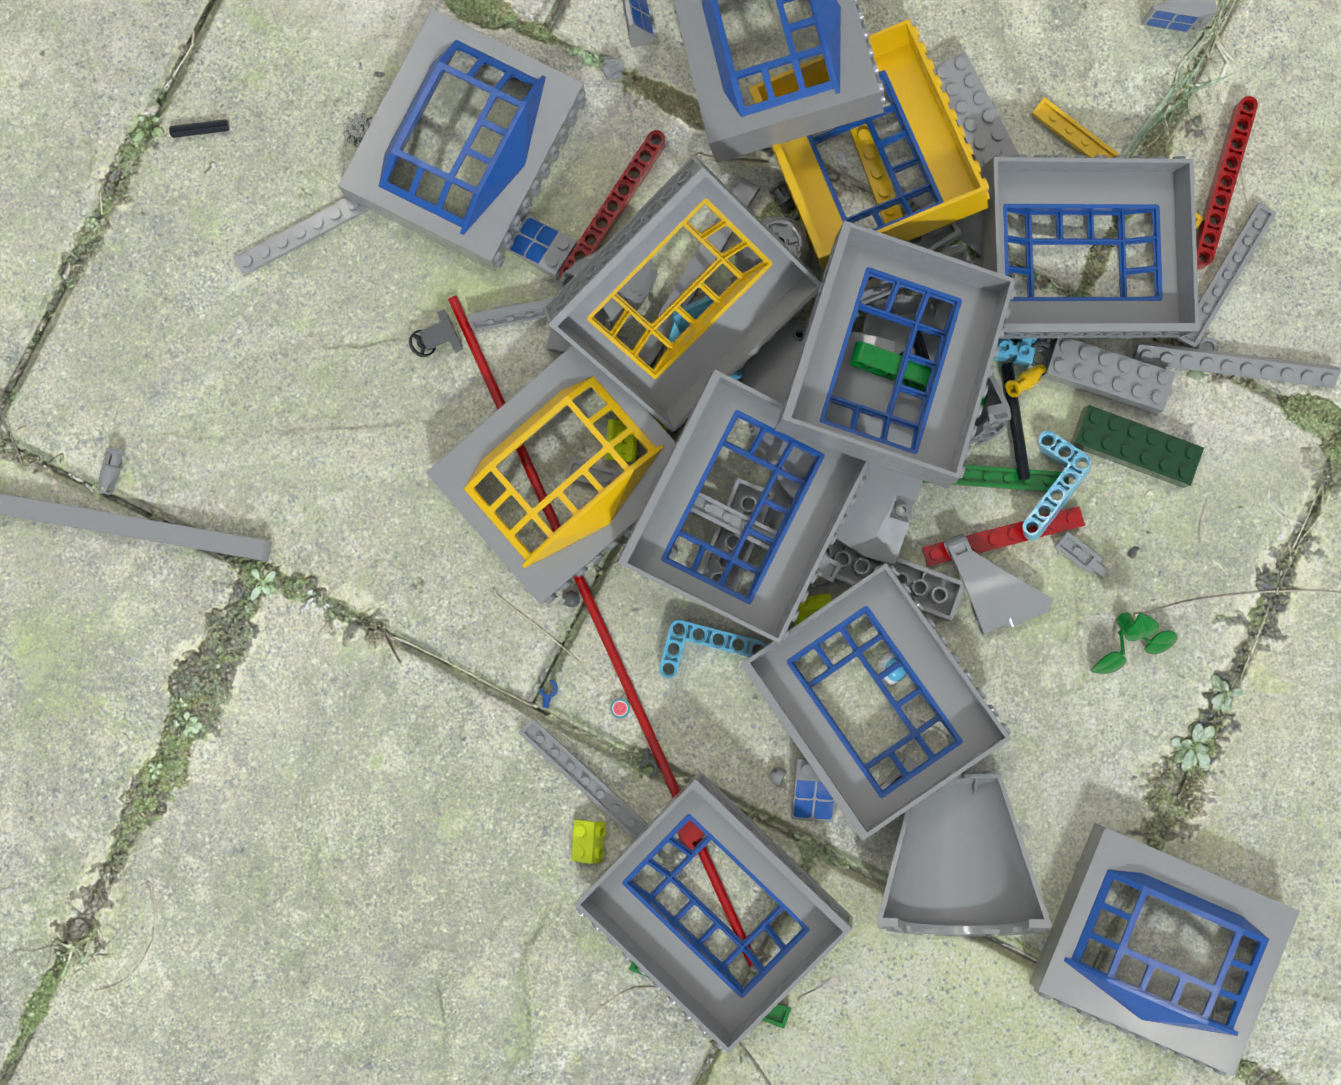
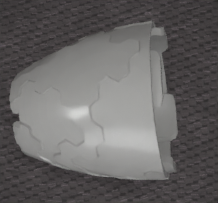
[735,216,814,272]
[560,250,658,331]

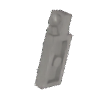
[1054,530,1108,577]

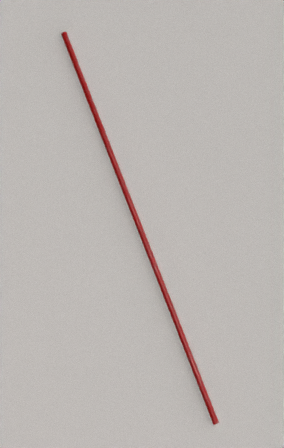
[448,295,754,967]

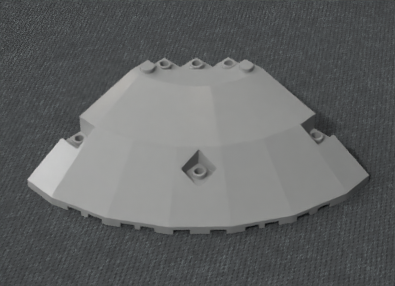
[743,321,923,566]

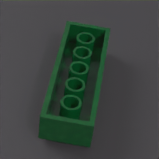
[1070,405,1204,488]

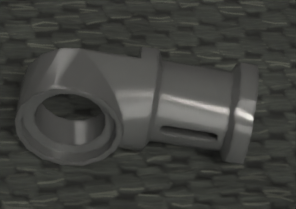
[769,181,800,222]
[1031,338,1052,368]

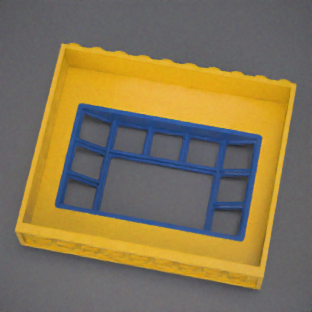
[749,19,990,274]

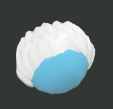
[876,652,907,685]

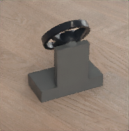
[409,309,463,357]

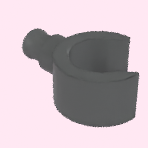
[639,748,658,778]

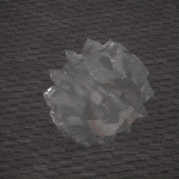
[343,113,373,148]

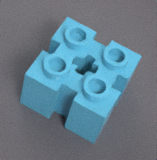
[993,338,1037,368]

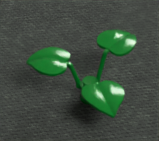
[1090,612,1178,674]

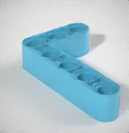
[1023,431,1091,540]
[659,620,766,678]

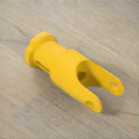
[1005,364,1046,397]

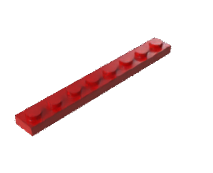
[922,506,1085,567]

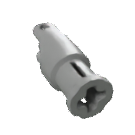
[97,448,125,495]

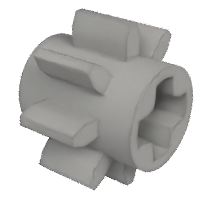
[601,54,625,82]

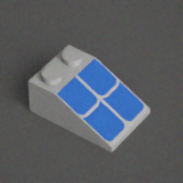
[623,0,657,48]
[1141,0,1218,32]
[507,215,577,281]
[791,757,835,822]

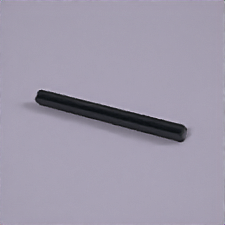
[1002,363,1030,481]

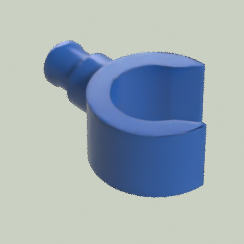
[539,680,558,708]

